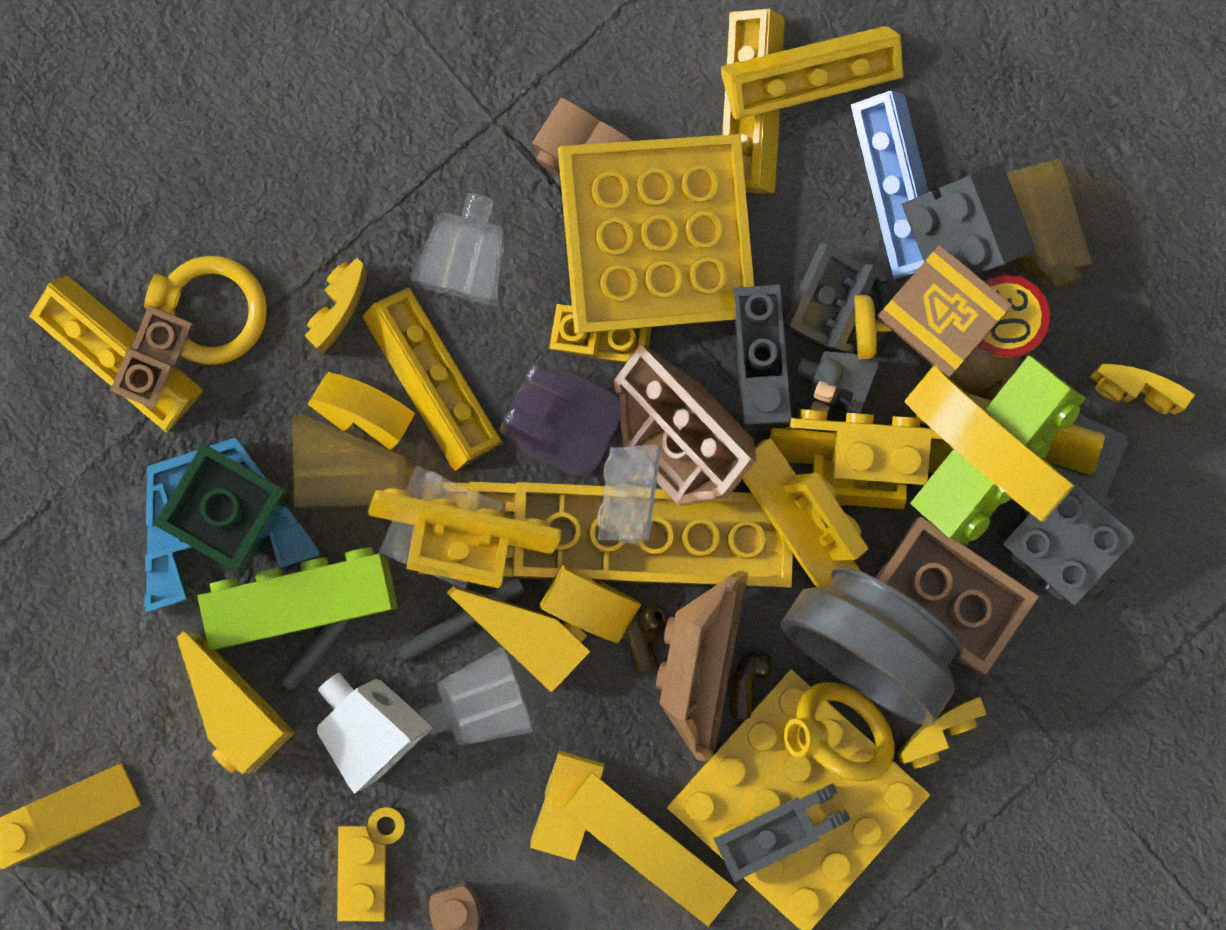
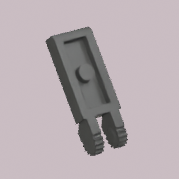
[713,783,851,882]

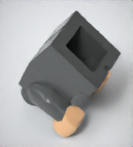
[796,351,879,414]

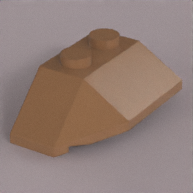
[614,344,756,506]
[656,571,748,762]

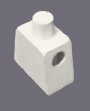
[317,673,432,794]

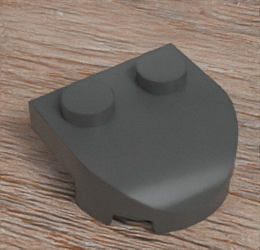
[783,243,890,352]

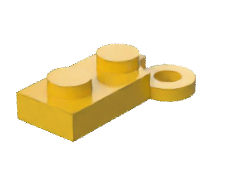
[337,807,405,921]

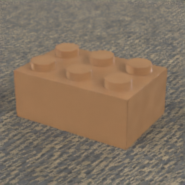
[876,517,1039,675]

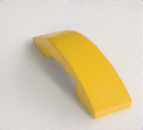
[904,366,1075,522]

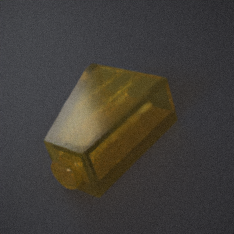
[1007,158,1092,287]
[292,414,418,511]

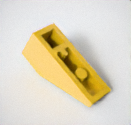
[447,585,590,693]
[0,763,141,870]

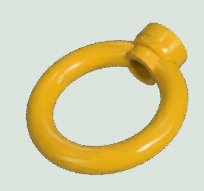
[144,256,267,365]
[784,682,895,782]

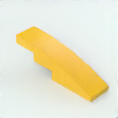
[562,773,737,927]

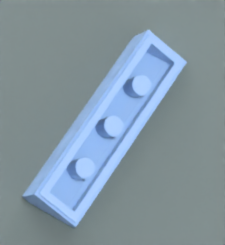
[851,91,929,279]

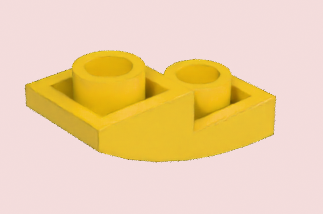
[304,258,368,355]
[549,304,652,364]
[1089,364,1195,415]
[308,372,415,450]
[540,564,642,643]
[896,697,987,769]
[530,751,604,861]

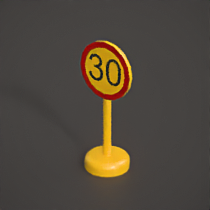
[854,275,1050,360]

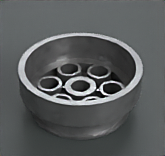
[780,566,963,726]

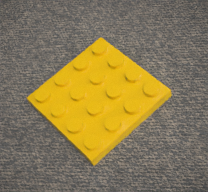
[558,134,754,334]
[666,669,930,930]

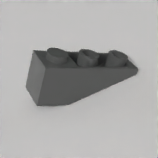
[734,284,791,434]

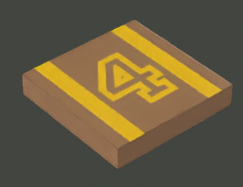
[877,245,1012,379]

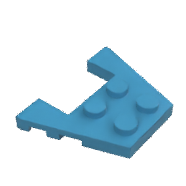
[144,438,322,613]

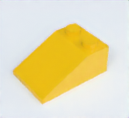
[177,631,296,774]

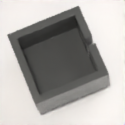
[901,163,1036,275]

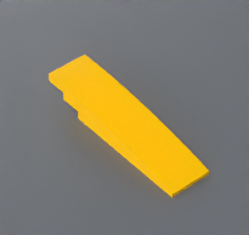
[418,481,793,588]

